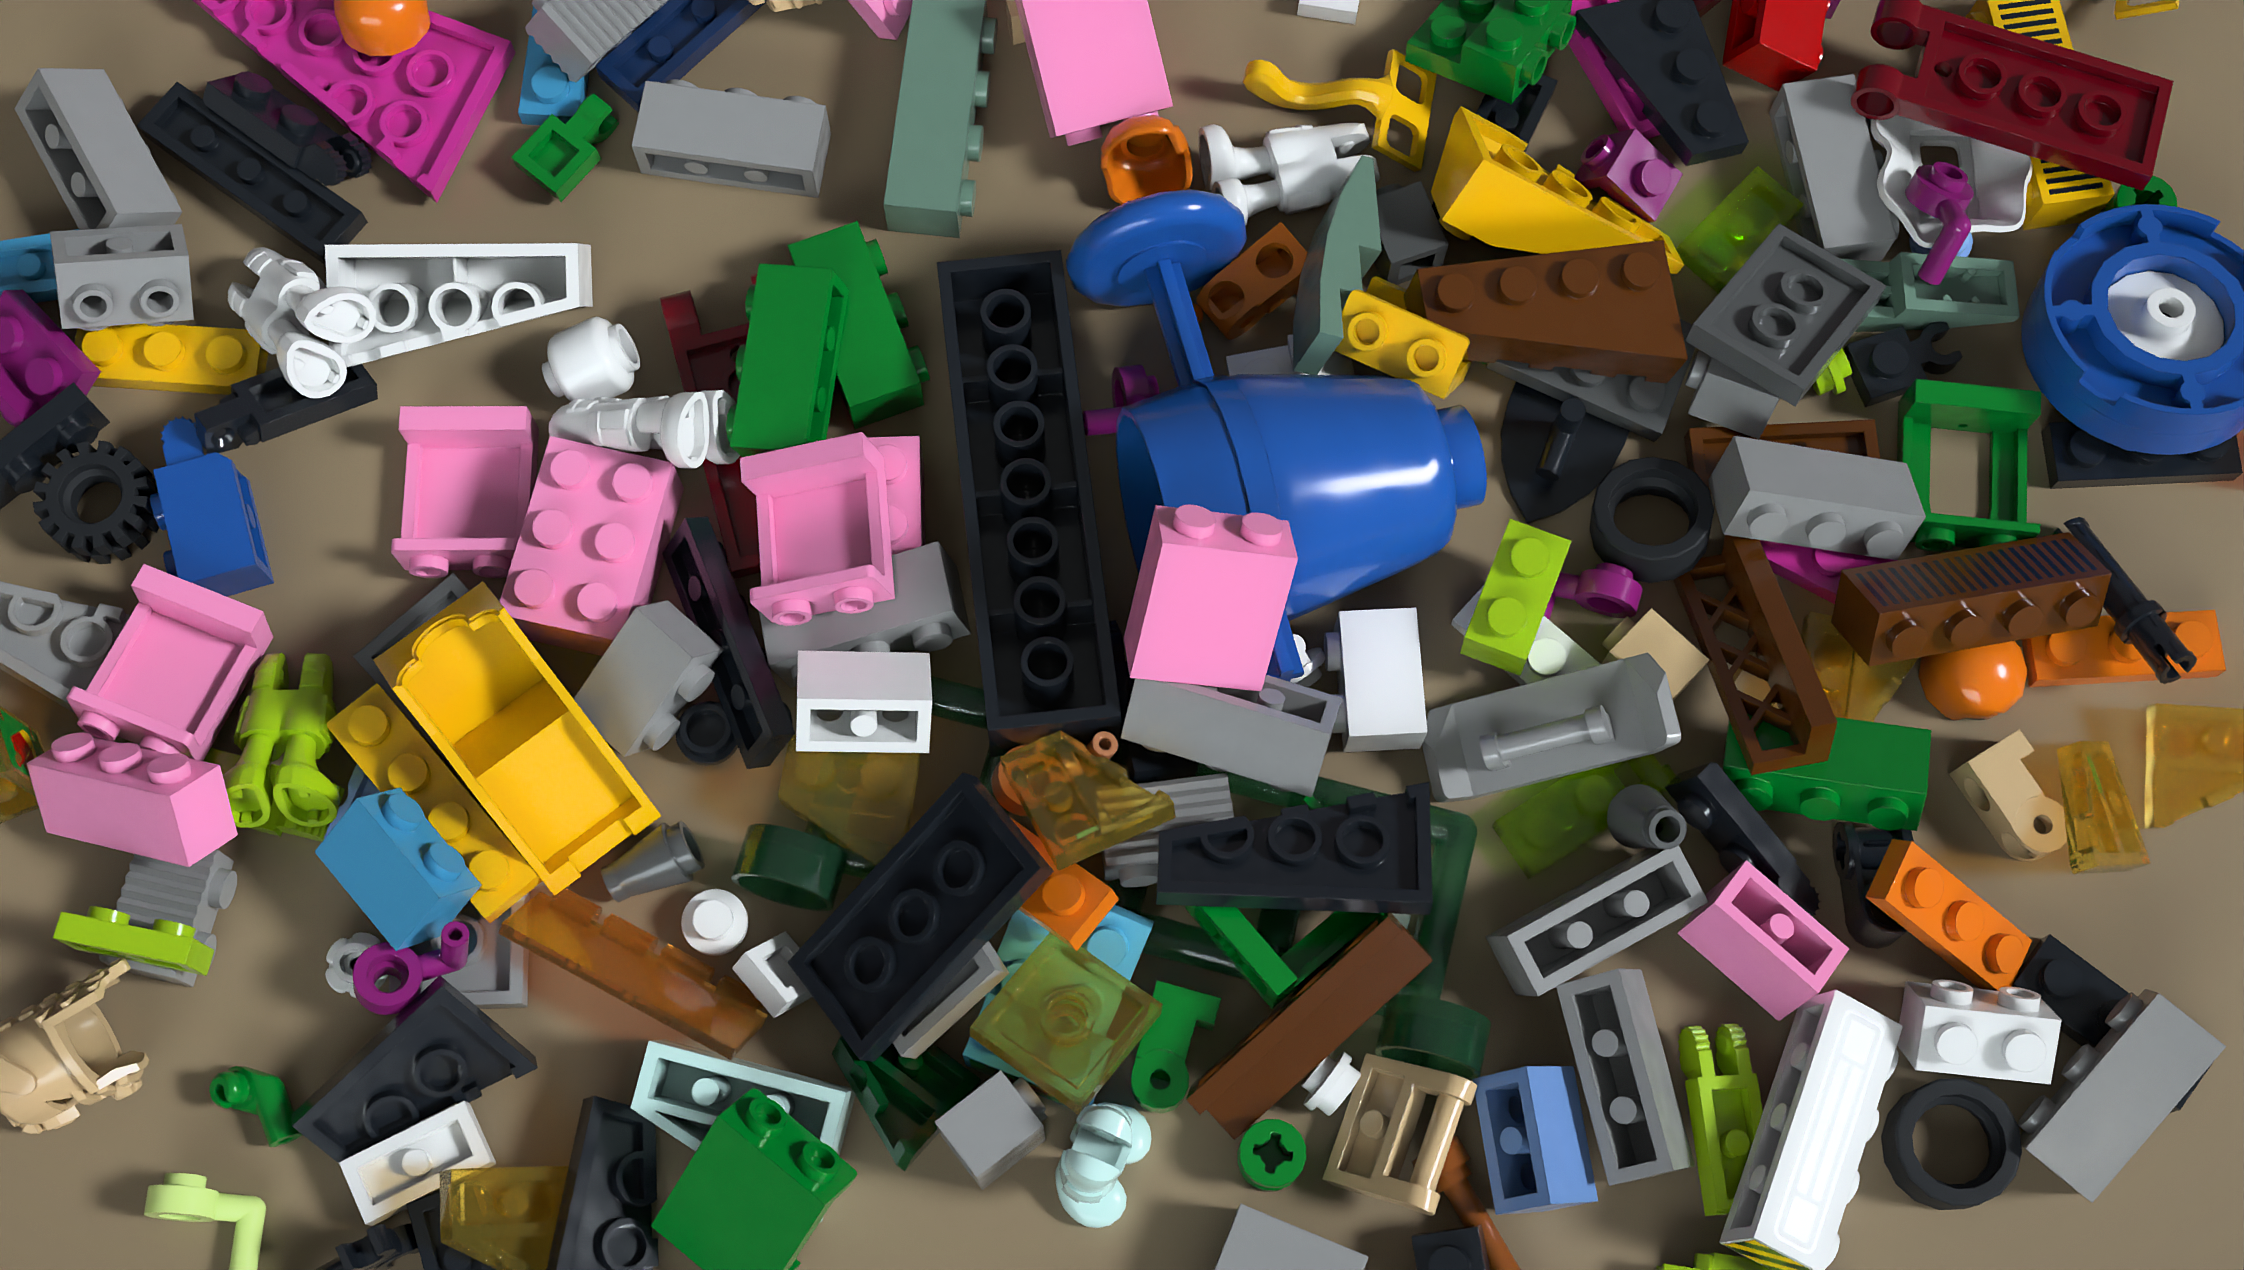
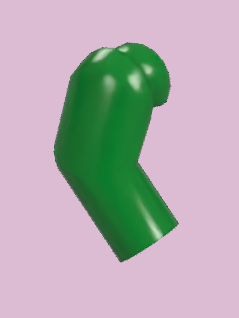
[209,1066,302,1147]

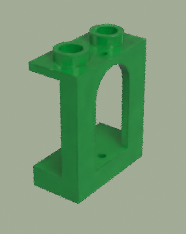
[1897,379,2041,552]
[1185,795,1380,1009]

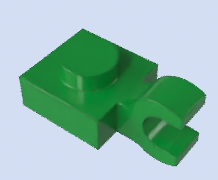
[511,93,619,202]

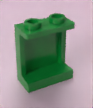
[651,1088,857,1270]

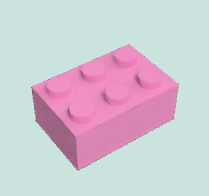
[499,436,684,656]

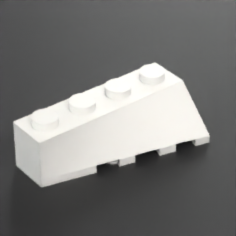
[325,243,593,368]

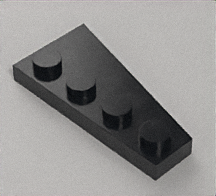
[1156,782,1433,915]
[546,1096,659,1270]

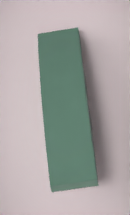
[1293,155,1382,375]
[1840,252,2020,332]

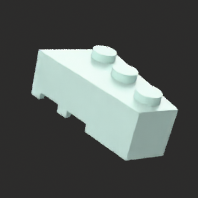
[631,1039,855,1222]

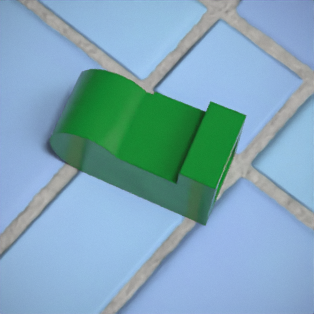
[1131,980,1221,1113]

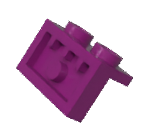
[0,289,101,427]

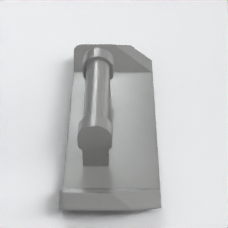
[1422,652,1681,803]

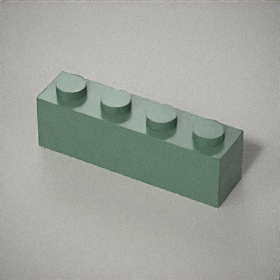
[883,0,998,238]

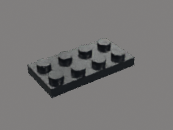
[787,772,1054,1062]

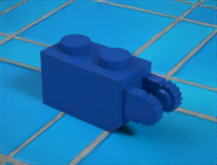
[150,416,274,597]

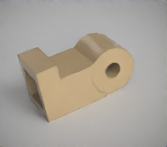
[1949,729,2071,862]

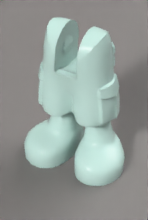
[1055,1102,1152,1228]

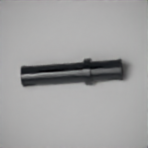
[2052,517,2197,684]

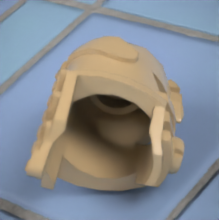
[0,957,149,1134]

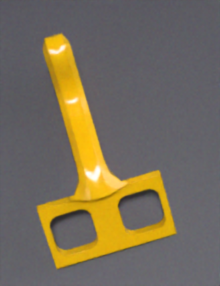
[1243,49,1437,172]

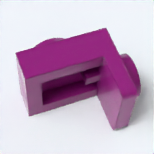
[1574,128,1683,223]

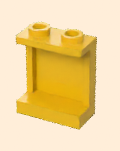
[1335,276,1472,399]

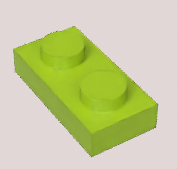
[53,906,214,976]

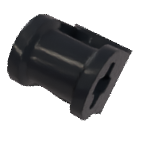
[1832,821,1914,949]

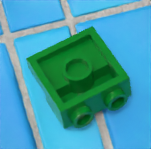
[1405,0,1576,104]

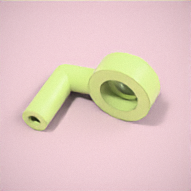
[144,1173,266,1270]

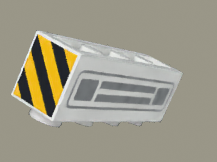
[1719,989,1903,1270]

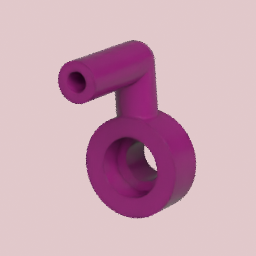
[1905,162,1974,285]
[1082,364,1159,436]
[1544,563,1643,620]
[353,921,469,1015]

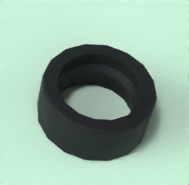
[1589,457,1714,583]
[1881,1078,2022,1210]

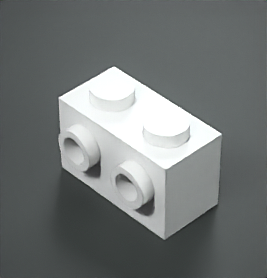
[1324,607,1427,752]
[796,650,932,753]
[1897,979,2062,1084]

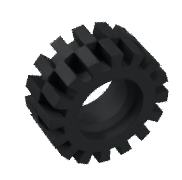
[33,440,159,564]

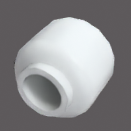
[542,317,640,401]

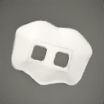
[1871,115,2033,248]

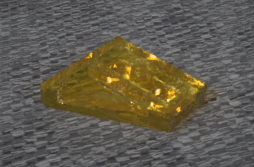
[2144,703,2244,829]
[1000,730,1176,871]
[778,735,921,867]

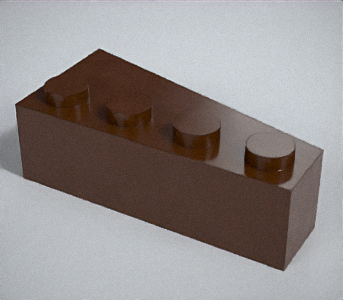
[1403,240,1688,384]

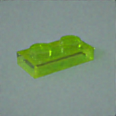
[1676,166,1804,293]

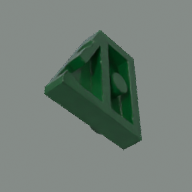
[832,1036,981,1171]

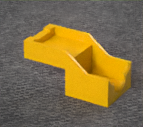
[373,581,661,896]

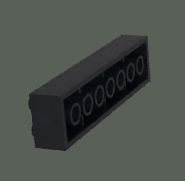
[937,250,1121,757]

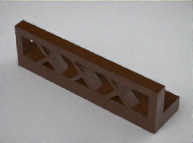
[1674,535,1838,775]
[1186,913,1433,1140]

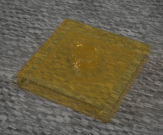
[970,932,1163,1115]

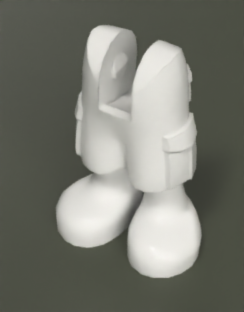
[1198,123,1380,226]
[228,247,376,398]
[549,390,740,468]

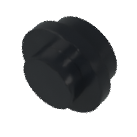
[675,701,738,766]

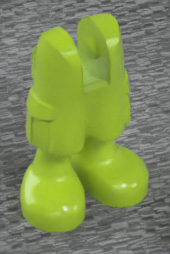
[223,653,340,828]

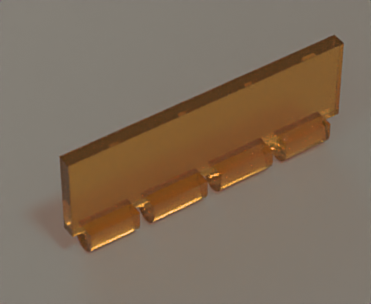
[498,888,768,1060]

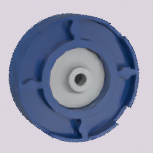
[2021,204,2244,455]

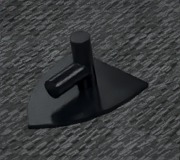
[1500,381,1630,524]

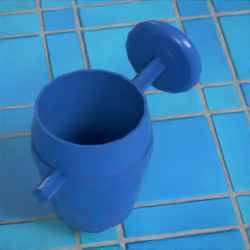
[1066,190,1487,682]

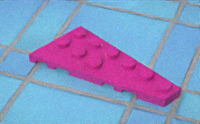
[193,0,516,203]

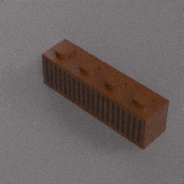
[1831,532,2112,666]

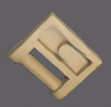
[1322,1053,1478,1216]

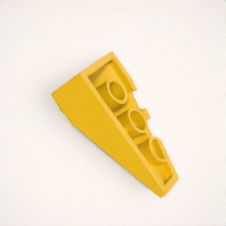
[1431,106,1684,274]

